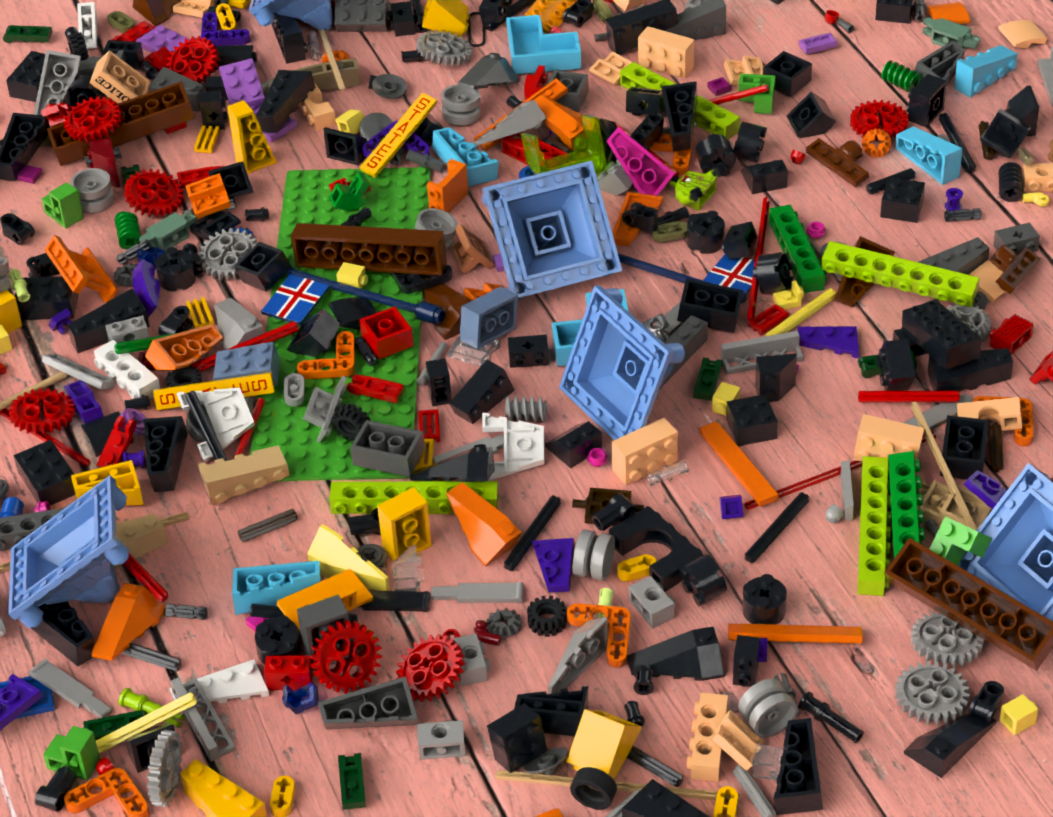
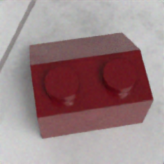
[87,138,120,188]

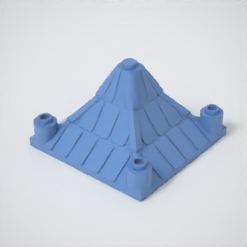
[249,0,334,31]
[482,161,623,300]
[559,285,685,440]
[958,463,1053,621]
[8,475,129,628]

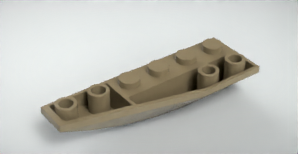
[260,58,360,98]

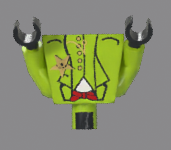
[670,162,726,211]

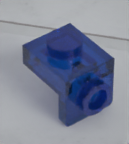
[136,246,166,269]
[282,682,319,714]

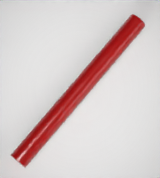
[709,84,769,105]
[233,398,266,459]

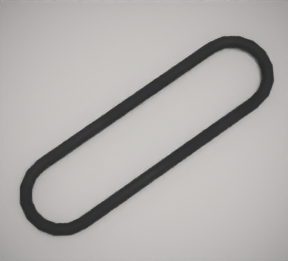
[468,12,485,47]

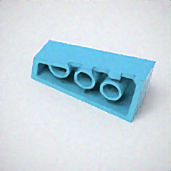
[954,45,1018,98]
[895,126,962,185]
[432,127,499,187]
[232,561,322,615]

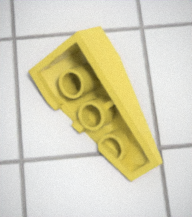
[307,524,390,591]

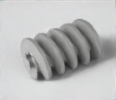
[505,396,547,422]

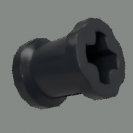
[633,665,654,695]

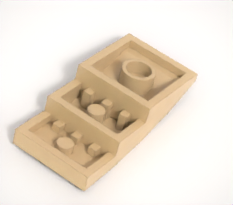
[919,480,991,529]

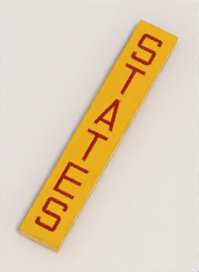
[360,93,437,178]
[153,372,275,410]

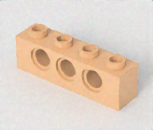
[1022,163,1053,192]
[687,693,728,782]

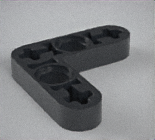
[389,264,453,294]

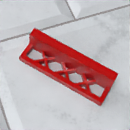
[501,131,571,172]

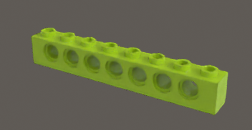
[620,62,740,140]
[822,241,979,307]
[857,456,891,596]
[329,481,499,514]

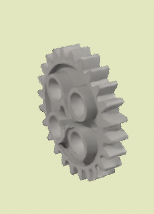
[416,30,472,66]
[199,228,257,281]
[910,611,984,667]
[895,661,970,725]
[147,730,183,807]

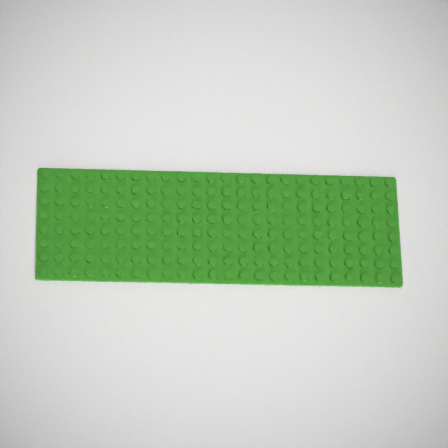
[250,167,431,481]

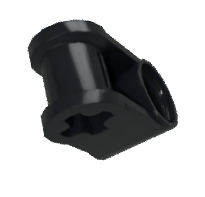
[563,0,592,28]
[621,202,658,232]
[0,213,35,245]
[26,253,60,278]
[158,306,193,336]
[968,681,1004,723]

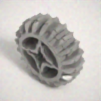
[947,303,991,342]

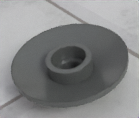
[372,74,407,99]
[524,748,568,775]

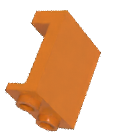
[427,159,468,213]

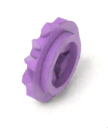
[121,408,147,436]

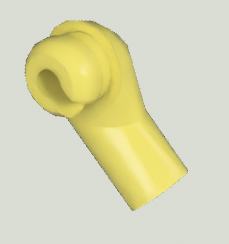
[1022,192,1049,207]

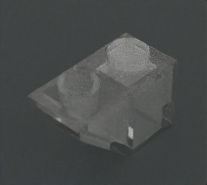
[392,545,424,591]

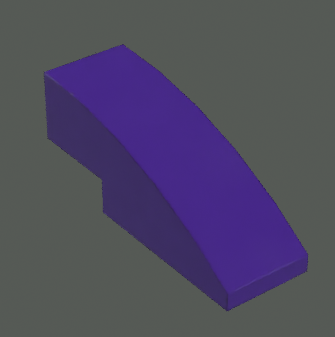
[132,259,161,318]
[64,380,104,424]

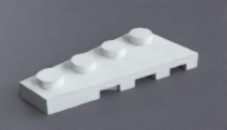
[170,659,269,707]

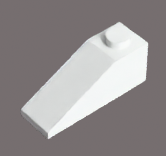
[78,2,98,50]

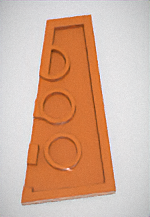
[612,192,663,246]

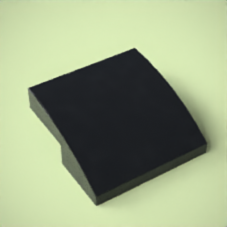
[190,211,241,240]
[329,297,377,329]
[81,411,134,457]

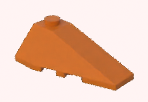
[534,95,596,150]

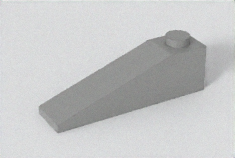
[34,50,81,115]

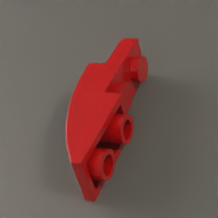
[524,65,548,100]
[41,103,72,127]

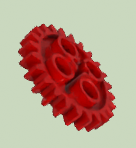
[166,36,220,84]
[63,96,122,142]
[850,100,909,142]
[124,168,184,218]
[9,388,75,435]
[310,620,382,694]
[396,634,466,702]

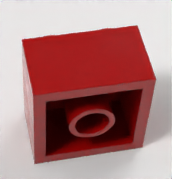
[360,306,414,360]

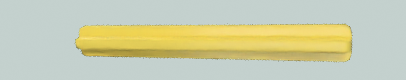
[766,288,836,336]
[96,693,197,754]

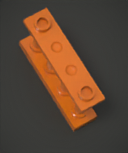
[44,235,119,303]

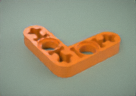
[650,134,693,175]
[297,331,355,379]
[973,396,1033,447]
[567,603,631,668]
[64,768,149,817]

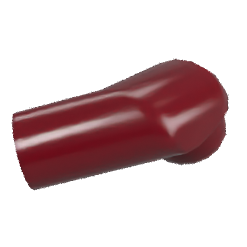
[474,620,501,646]

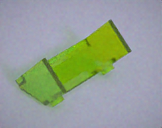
[521,115,607,175]

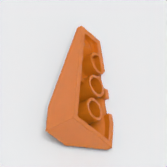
[145,324,223,370]
[446,482,521,566]
[91,583,166,661]

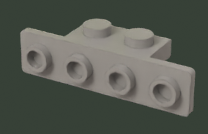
[303,376,347,443]

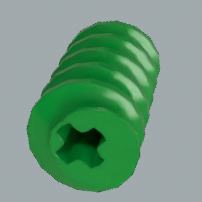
[881,60,922,92]
[114,211,141,249]

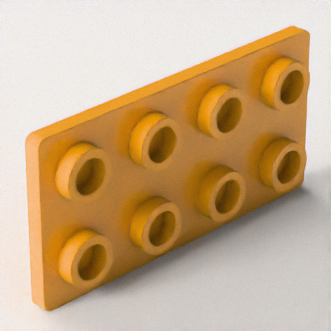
[525,0,577,34]
[277,569,373,633]

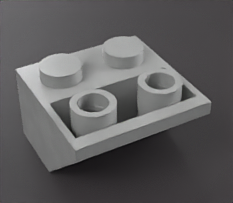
[596,159,633,196]

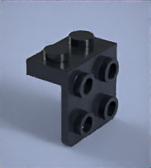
[980,109,1031,158]

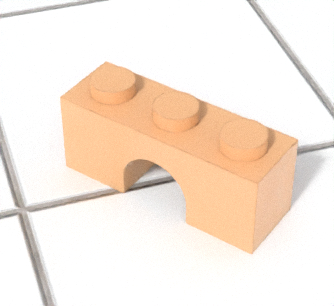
[298,84,336,131]
[957,397,1022,431]

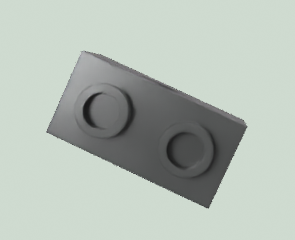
[993,222,1040,256]

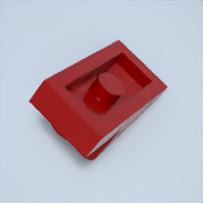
[142,46,172,72]

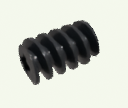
[998,162,1023,202]

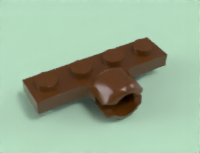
[806,138,869,187]
[990,245,1041,294]

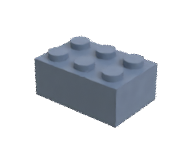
[460,286,518,349]
[213,342,280,386]

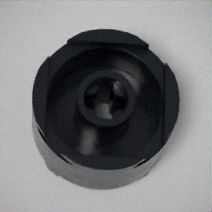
[67,75,107,107]
[733,122,767,163]
[695,134,736,176]
[687,211,725,254]
[155,247,196,292]
[753,252,794,294]
[679,554,727,607]
[742,574,787,625]
[255,615,301,664]

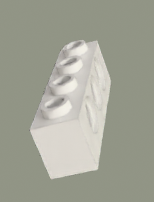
[94,340,160,399]

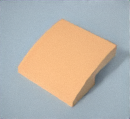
[173,0,215,18]
[998,20,1048,49]
[589,51,632,86]
[724,56,763,85]
[969,260,1006,303]
[712,709,764,771]

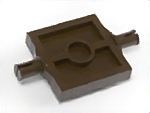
[572,488,644,526]

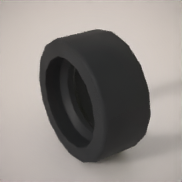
[570,767,617,810]

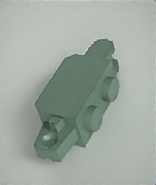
[923,18,981,49]
[139,212,197,254]

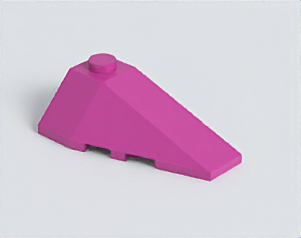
[607,127,676,196]

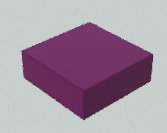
[707,77,731,96]
[17,165,42,184]

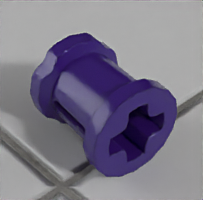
[945,188,963,212]
[123,450,146,468]

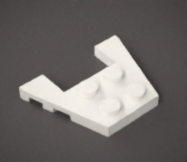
[176,388,255,463]
[482,413,544,481]

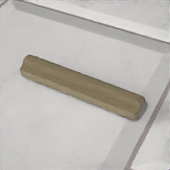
[1017,147,1034,165]

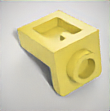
[773,280,804,310]

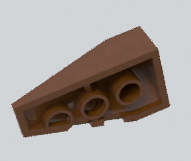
[132,0,181,26]
[834,236,895,308]

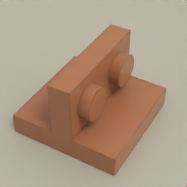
[451,224,494,274]

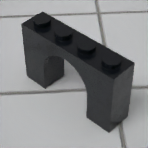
[205,45,258,101]
[609,506,703,592]

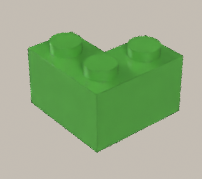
[738,73,775,114]
[41,182,84,229]
[930,516,992,566]
[43,726,100,781]

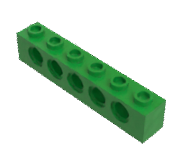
[769,204,827,293]
[888,451,926,558]

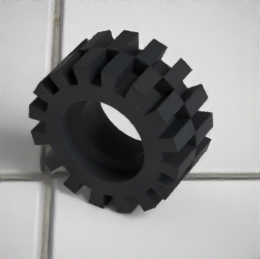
[67,32,89,61]
[166,366,203,388]
[331,403,371,441]
[527,596,567,637]

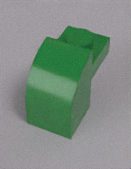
[329,171,370,211]

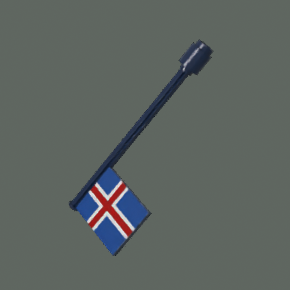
[618,253,755,304]
[261,267,445,326]

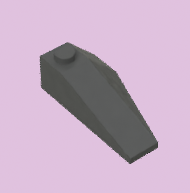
[458,53,519,89]

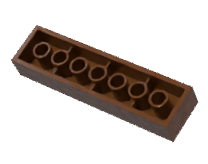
[47,81,195,166]
[291,223,447,275]
[884,538,1053,671]

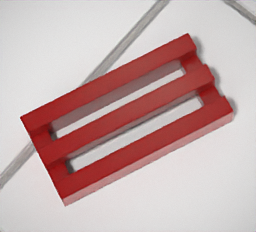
[748,304,789,336]
[418,409,441,443]

